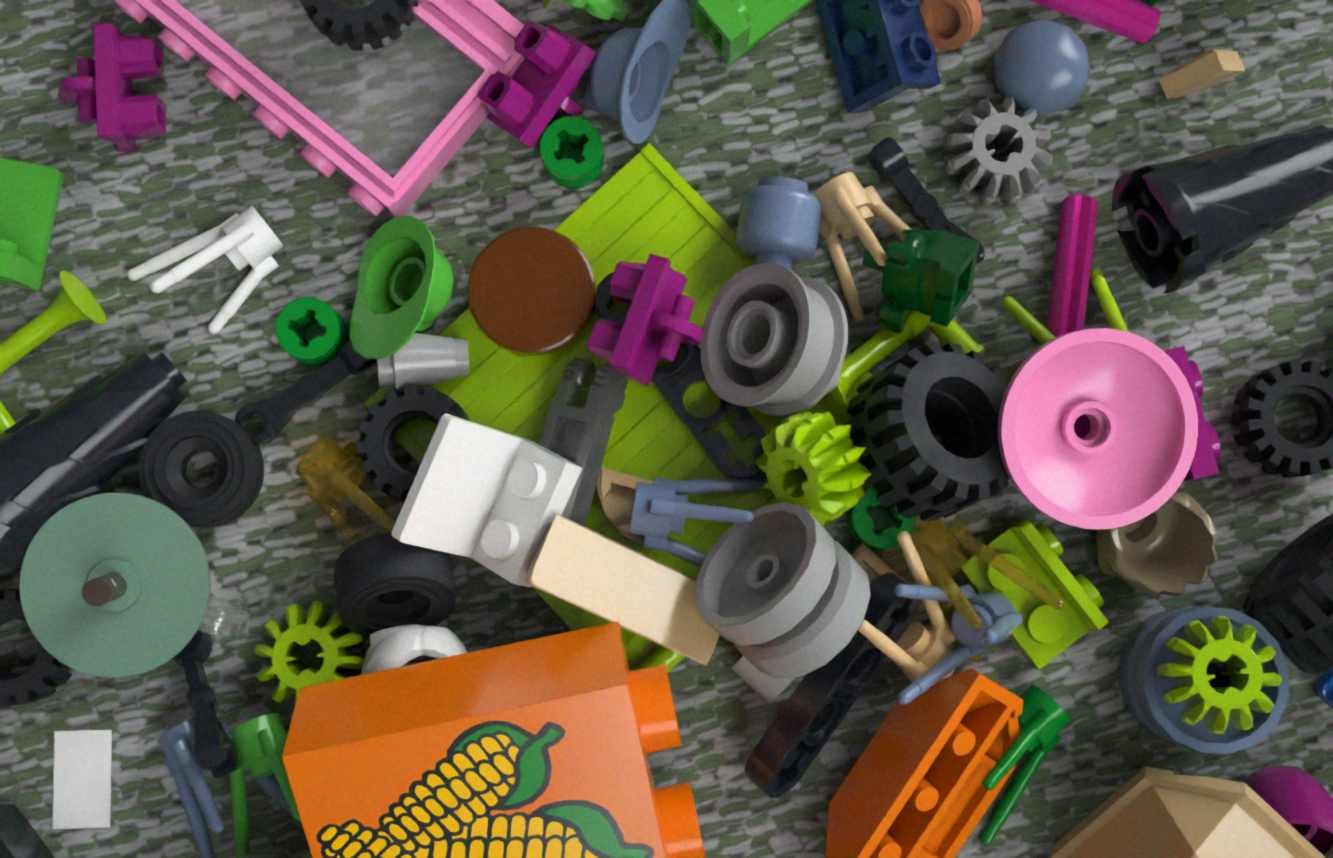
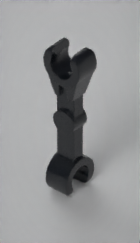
[867,137,985,263]
[235,340,377,445]
[172,626,239,778]

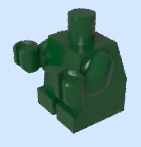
[863,229,980,334]

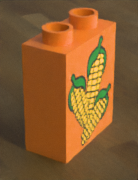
[282,621,706,858]

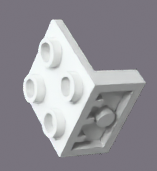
[392,414,582,587]

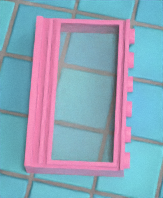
[112,0,525,218]

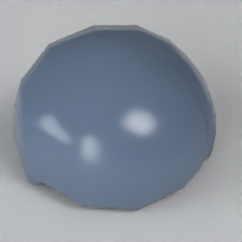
[993,19,1090,116]

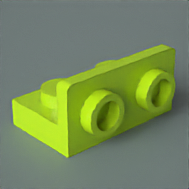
[956,519,1109,670]

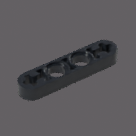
[595,272,767,479]
[744,573,921,798]

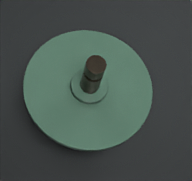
[19,492,211,678]

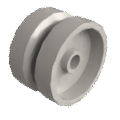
[695,502,871,679]

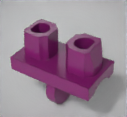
[478,21,596,148]
[58,23,166,152]
[587,254,704,386]

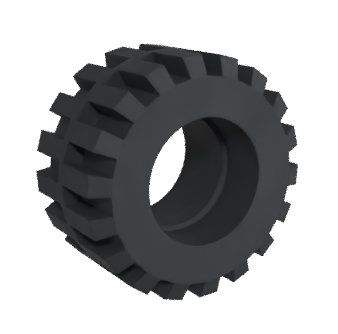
[845,342,1010,521]
[1243,514,1333,673]

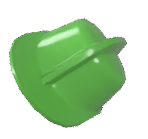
[350,216,454,359]

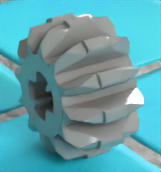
[944,97,1053,206]

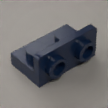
[815,0,940,113]

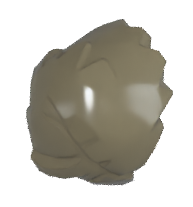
[1096,488,1219,597]

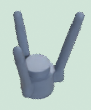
[629,477,771,567]
[894,584,1023,705]
[157,716,302,858]

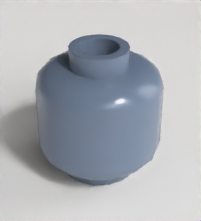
[736,176,822,270]

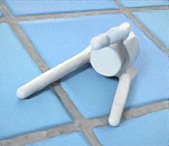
[127,206,283,334]

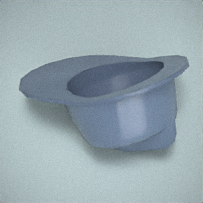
[584,0,691,144]

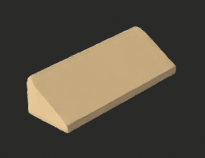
[527,513,720,665]

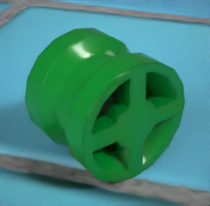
[540,117,604,189]
[276,297,348,366]
[846,486,916,550]

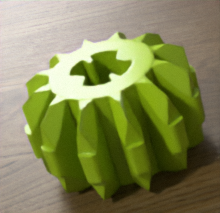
[755,411,871,524]
[254,601,366,704]
[1156,616,1283,734]

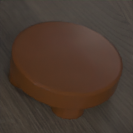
[467,227,596,357]

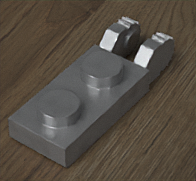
[539,357,628,526]

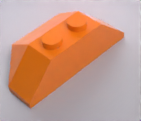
[825,668,1024,858]

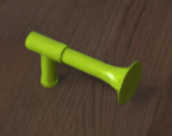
[0,270,106,434]
[818,311,985,418]

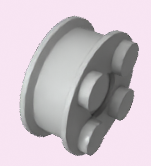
[700,263,848,417]

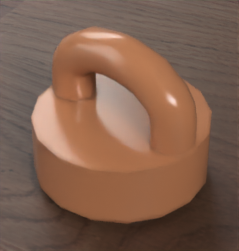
[919,0,982,51]

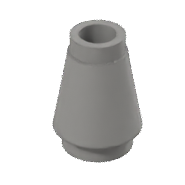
[377,333,469,393]

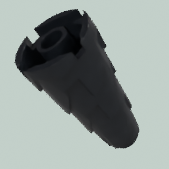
[1112,125,1333,293]
[0,352,187,573]

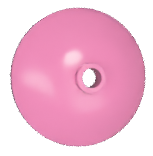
[998,328,1198,530]

